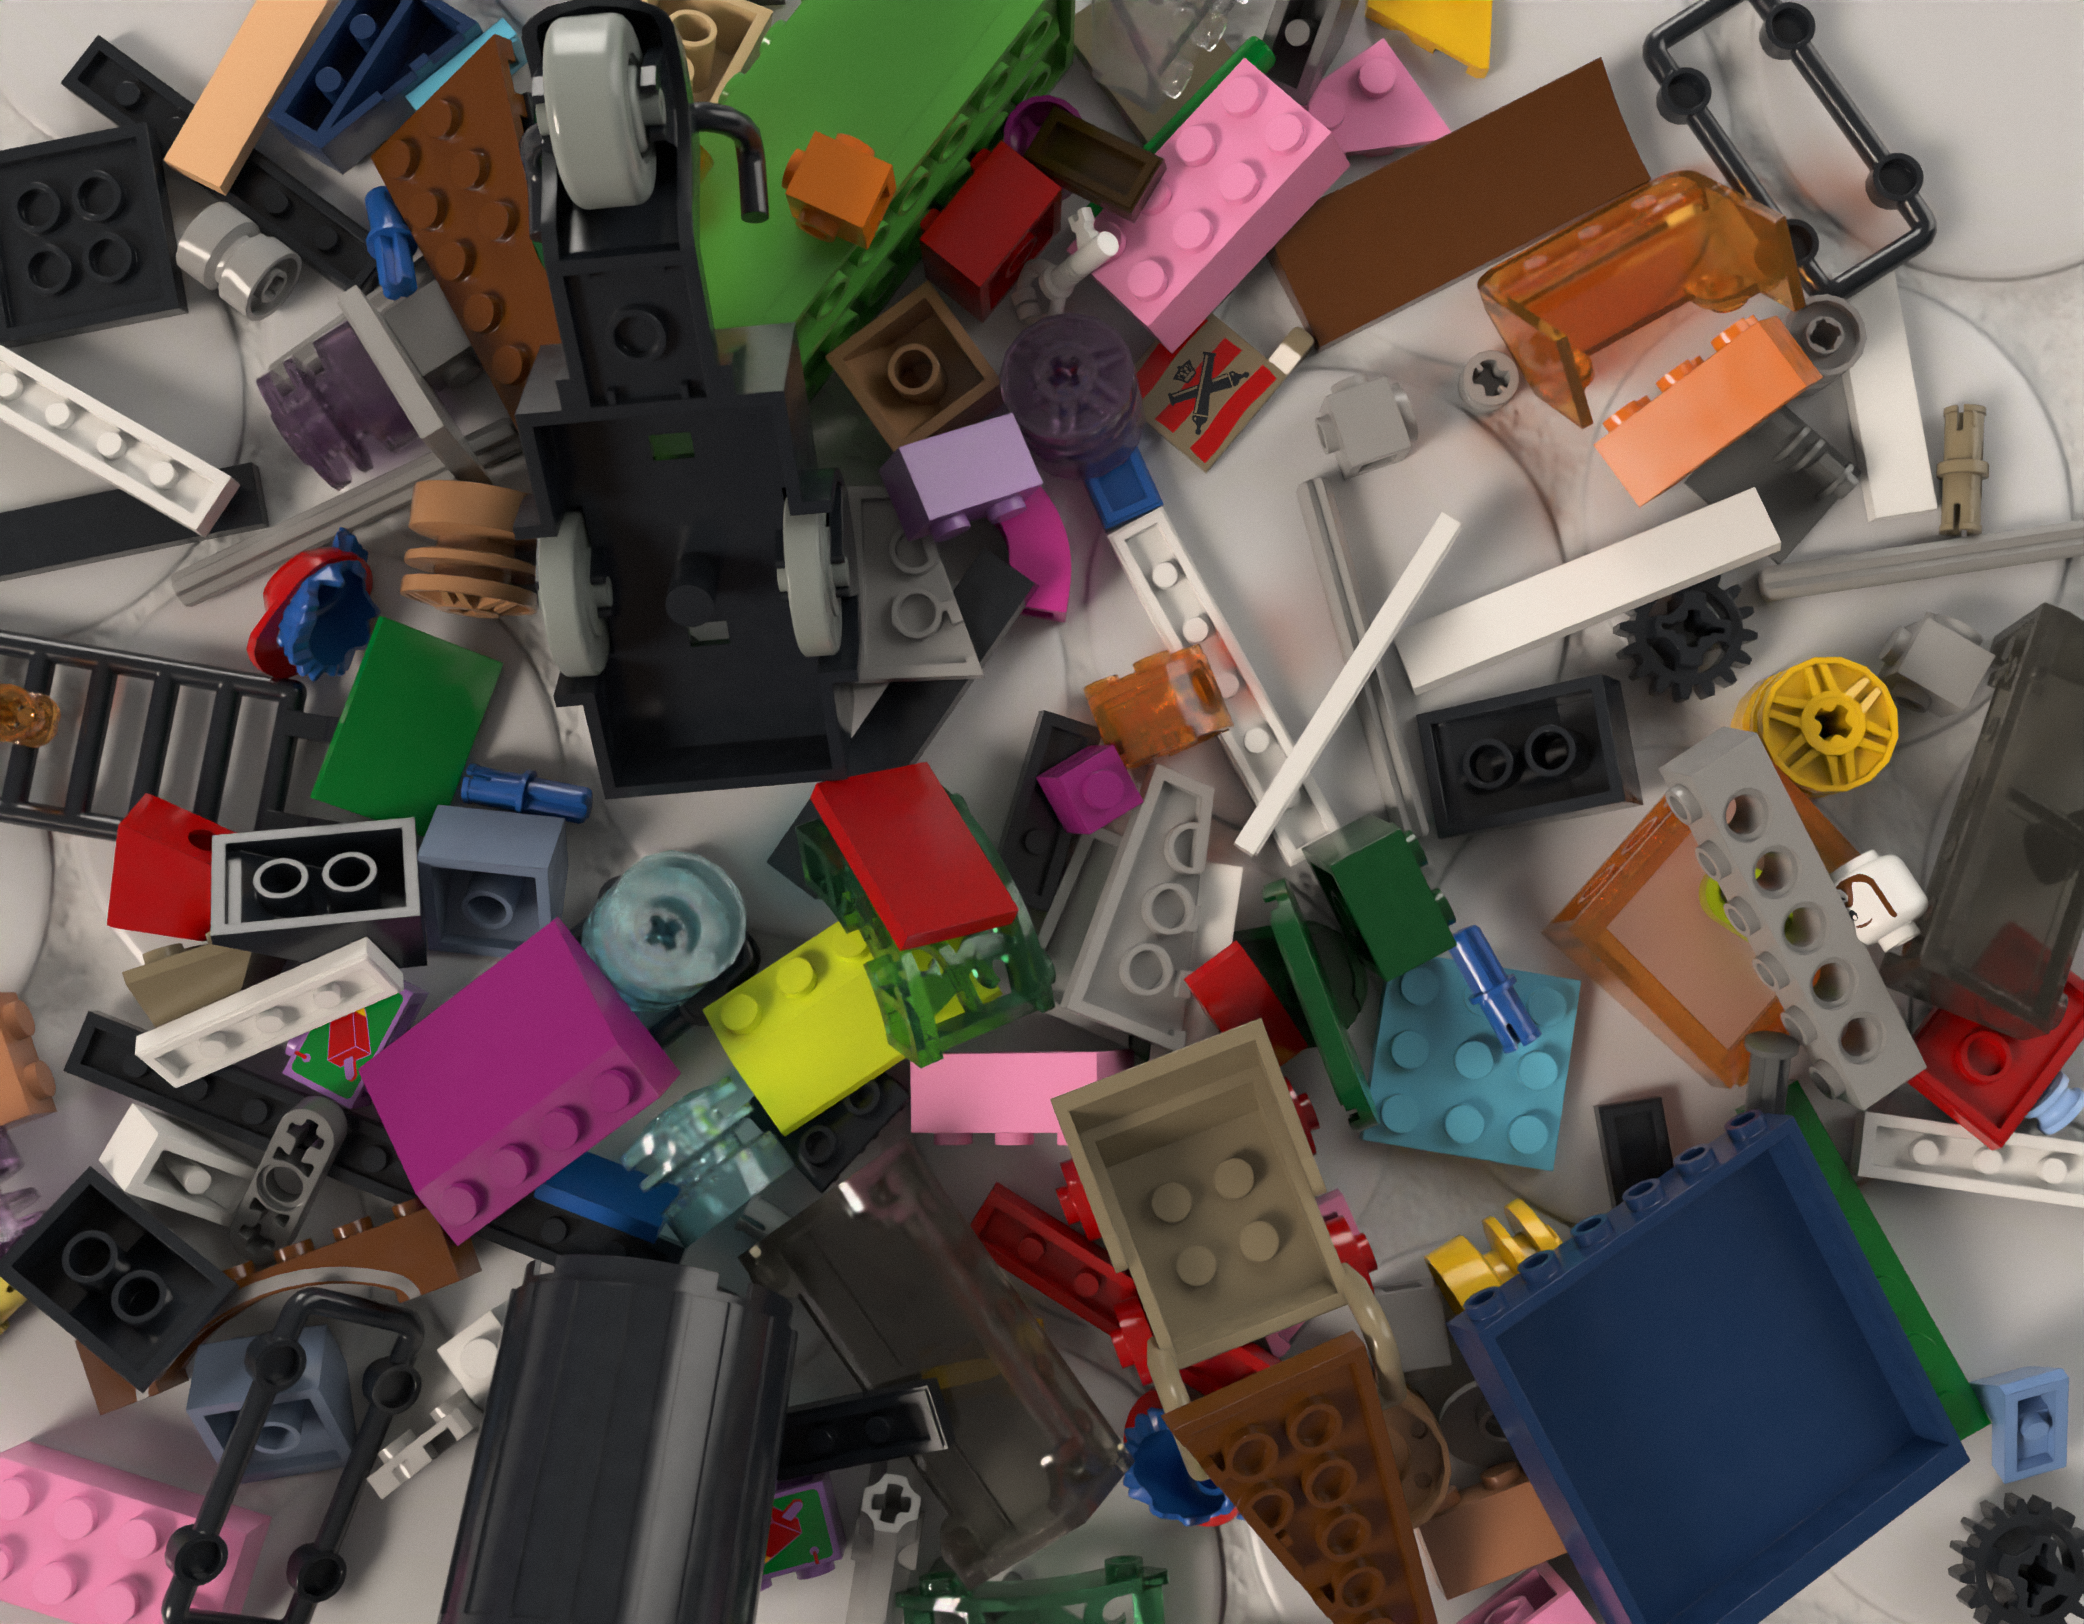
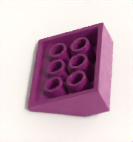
[358,917,681,1246]

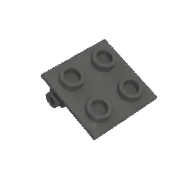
[1684,406,1862,565]

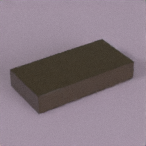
[1023,106,1167,223]

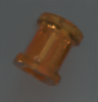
[0,684,61,748]

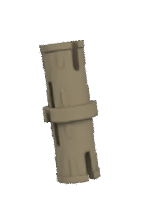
[1936,404,1989,537]

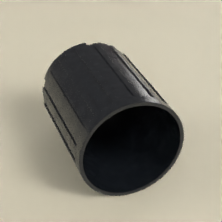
[437,1254,798,1624]

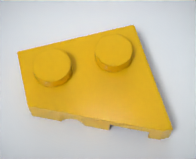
[1365,0,1492,79]

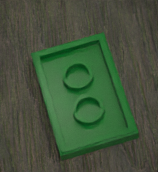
[310,616,504,837]

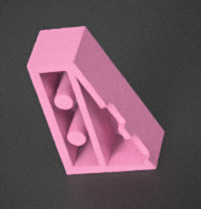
[910,1049,1134,1145]

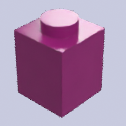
[1036,745,1144,835]

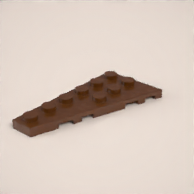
[370,34,562,432]
[1161,1330,1438,1624]

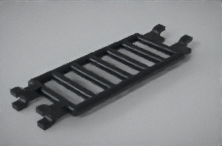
[0,629,343,842]

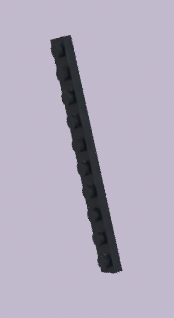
[63,1011,689,1267]

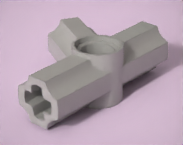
[845,1452,930,1624]

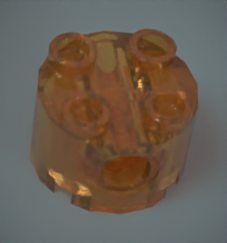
[1083,644,1234,771]

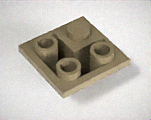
[122,932,288,1028]

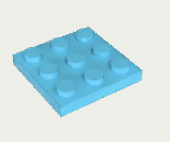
[1359,957,1581,1171]

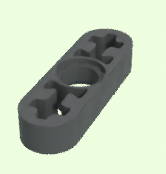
[229,1096,348,1264]

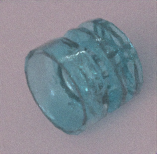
[581,850,747,1013]
[619,1076,797,1249]

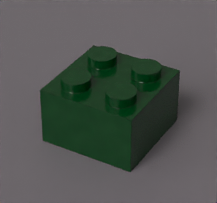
[1301,813,1457,982]

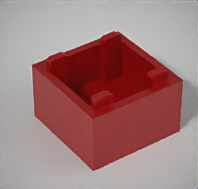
[919,140,1062,323]

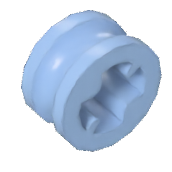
[2025,1071,2084,1135]

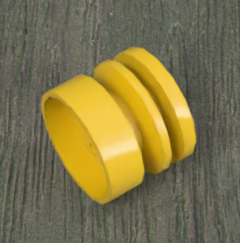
[1730,657,1899,801]
[1424,1198,1563,1316]

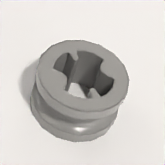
[1458,350,1519,413]

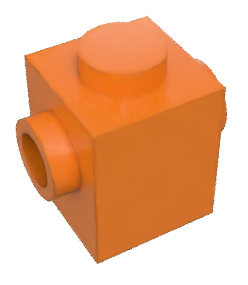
[782,131,897,250]

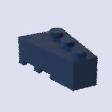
[267,0,484,175]

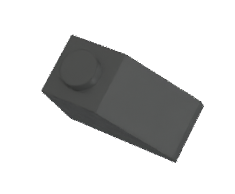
[1262,0,1359,106]

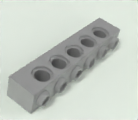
[1659,726,1927,1110]

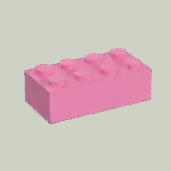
[1066,58,1350,353]
[0,1441,272,1624]

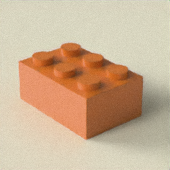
[1593,315,1823,508]

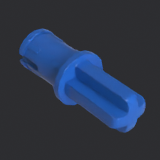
[365,186,418,301]
[461,763,593,824]
[1448,925,1542,1054]

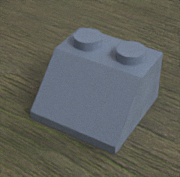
[417,805,569,958]
[186,1324,357,1484]

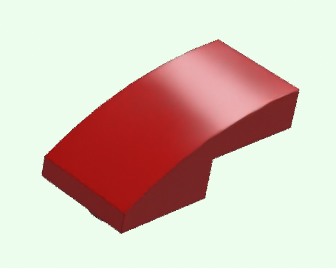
[1184,941,1308,1067]

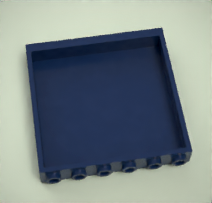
[1446,1109,1971,1624]

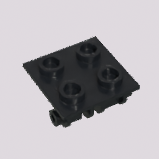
[741,1072,911,1194]

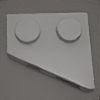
[366,1389,484,1500]

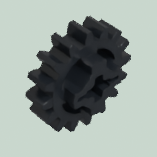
[1613,574,1758,703]
[1948,1492,2084,1624]

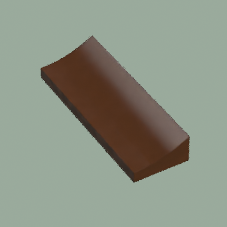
[1265,57,1651,353]

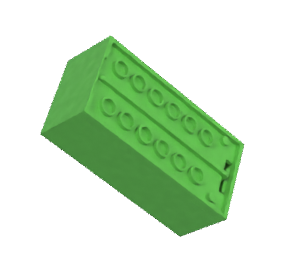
[699,0,1075,405]

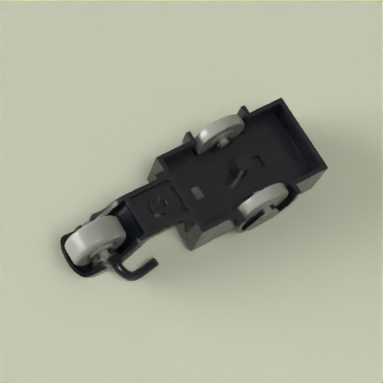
[512,0,862,800]

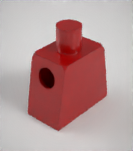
[107,793,236,942]

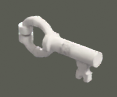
[1011,207,1119,332]

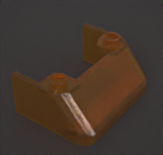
[1477,170,1806,429]

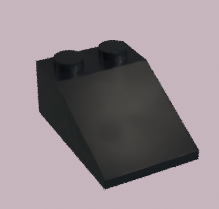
[1416,673,1644,839]
[210,817,428,969]
[0,1166,239,1394]

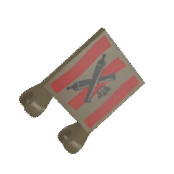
[1112,288,1314,473]

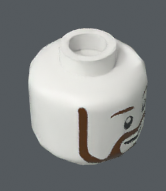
[1830,850,1928,953]

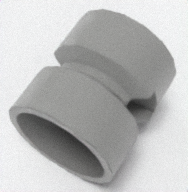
[176,202,302,321]
[1780,294,1867,398]

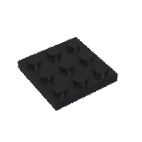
[0,122,189,348]

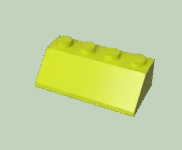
[702,901,1003,1136]

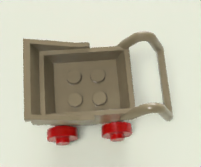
[1050,1018,1407,1481]

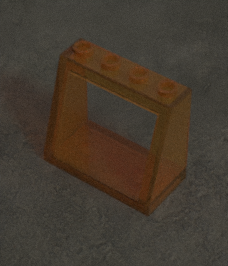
[1541,760,1861,1089]

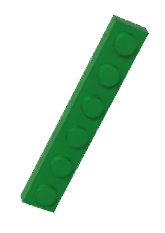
[1735,1079,1992,1441]

